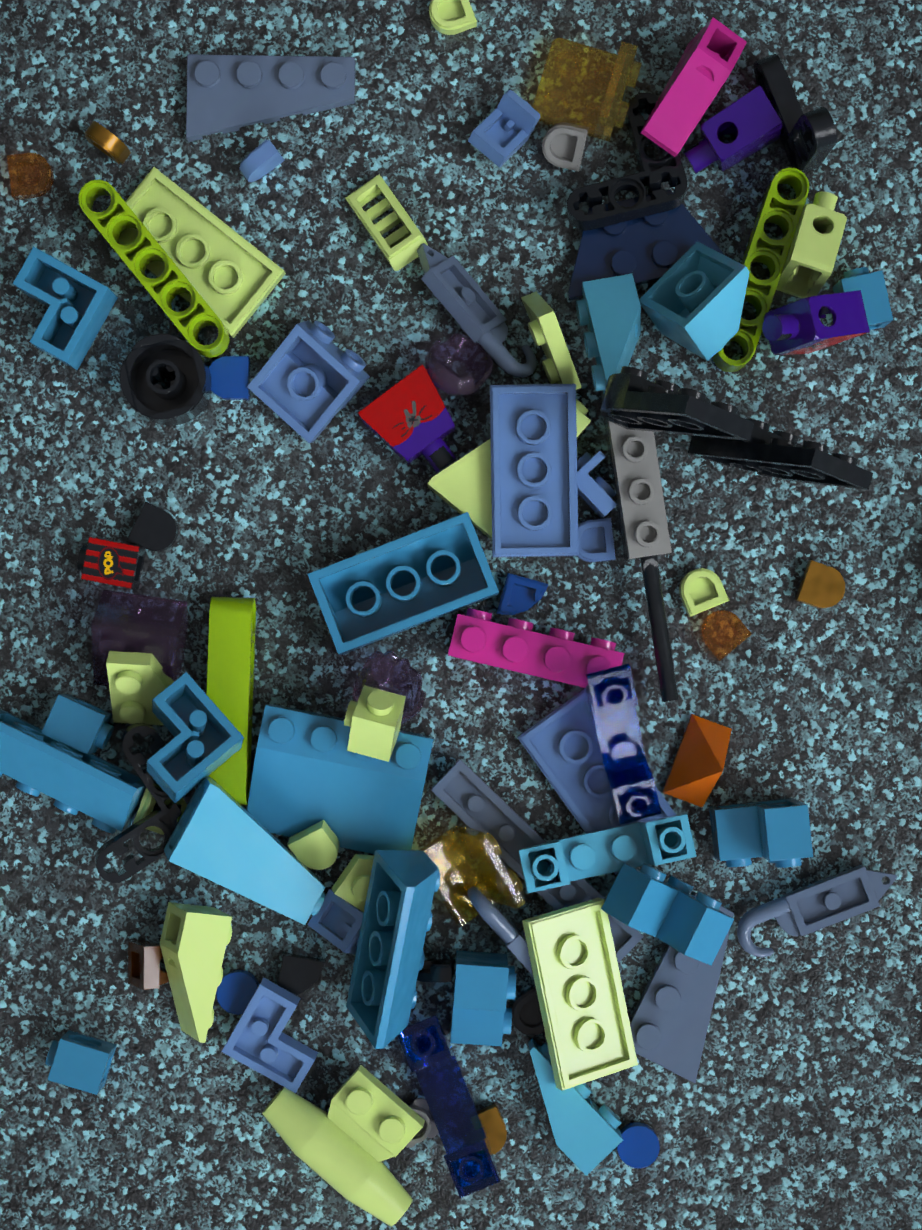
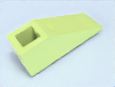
[160,902,232,1043]

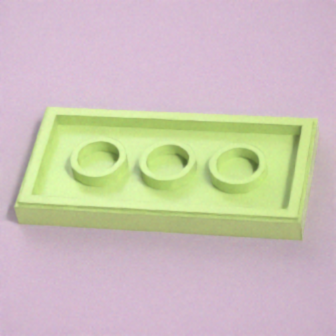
[119,167,286,338]
[522,898,638,1091]

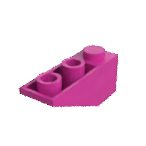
[641,17,747,157]

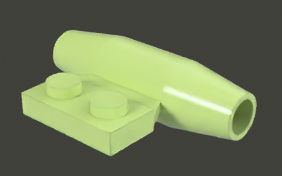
[262,1065,425,1227]

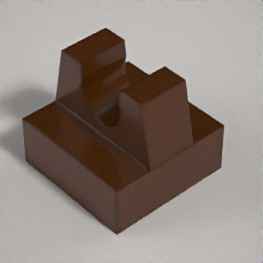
[128,940,169,990]

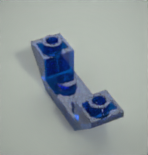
[586,663,661,824]
[397,1015,501,1198]

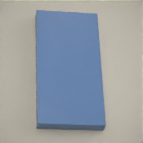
[490,384,579,558]
[517,688,676,875]

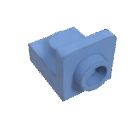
[577,450,617,519]
[307,889,364,955]

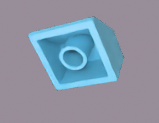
[639,241,750,361]

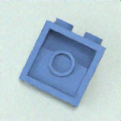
[247,320,370,443]

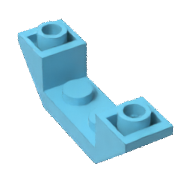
[518,814,697,893]

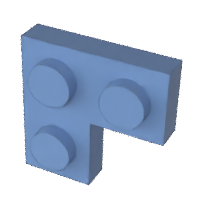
[222,977,318,1093]

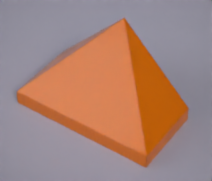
[662,714,732,808]

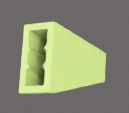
[427,399,591,540]

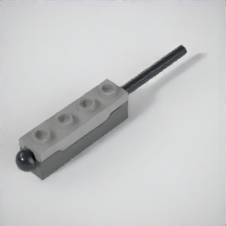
[600,393,679,702]

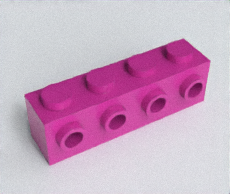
[448,608,625,695]

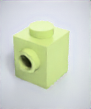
[344,685,406,762]

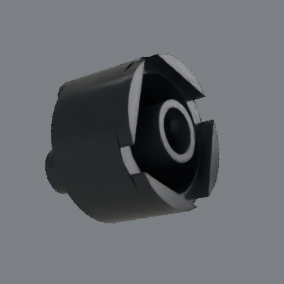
[120,334,212,426]

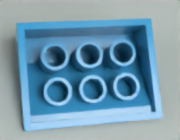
[247,704,434,854]

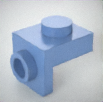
[468,90,541,168]

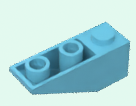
[576,273,641,394]
[528,1038,623,1176]

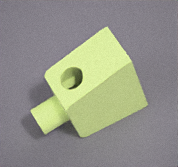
[776,191,847,299]

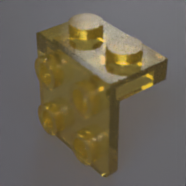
[532,38,642,142]
[420,826,525,926]

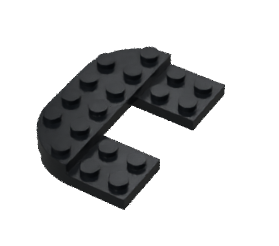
[600,366,873,490]

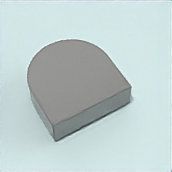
[542,122,589,172]

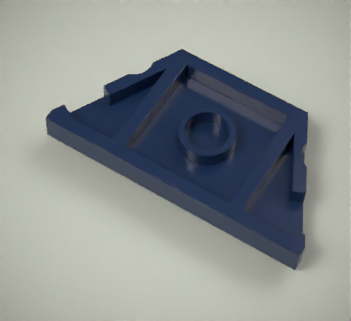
[567,189,724,301]

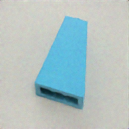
[164,776,325,925]

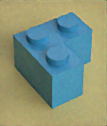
[13,246,118,370]
[147,672,244,803]
[709,798,813,868]
[601,863,734,966]
[450,950,516,1047]

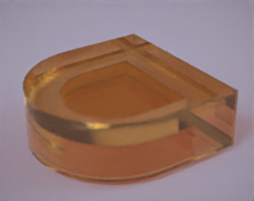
[7,153,54,200]
[700,610,752,661]

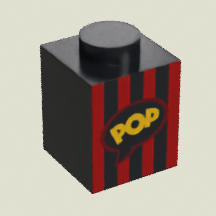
[77,537,146,590]

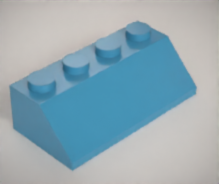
[307,512,499,655]
[0,709,146,834]
[346,850,440,1049]

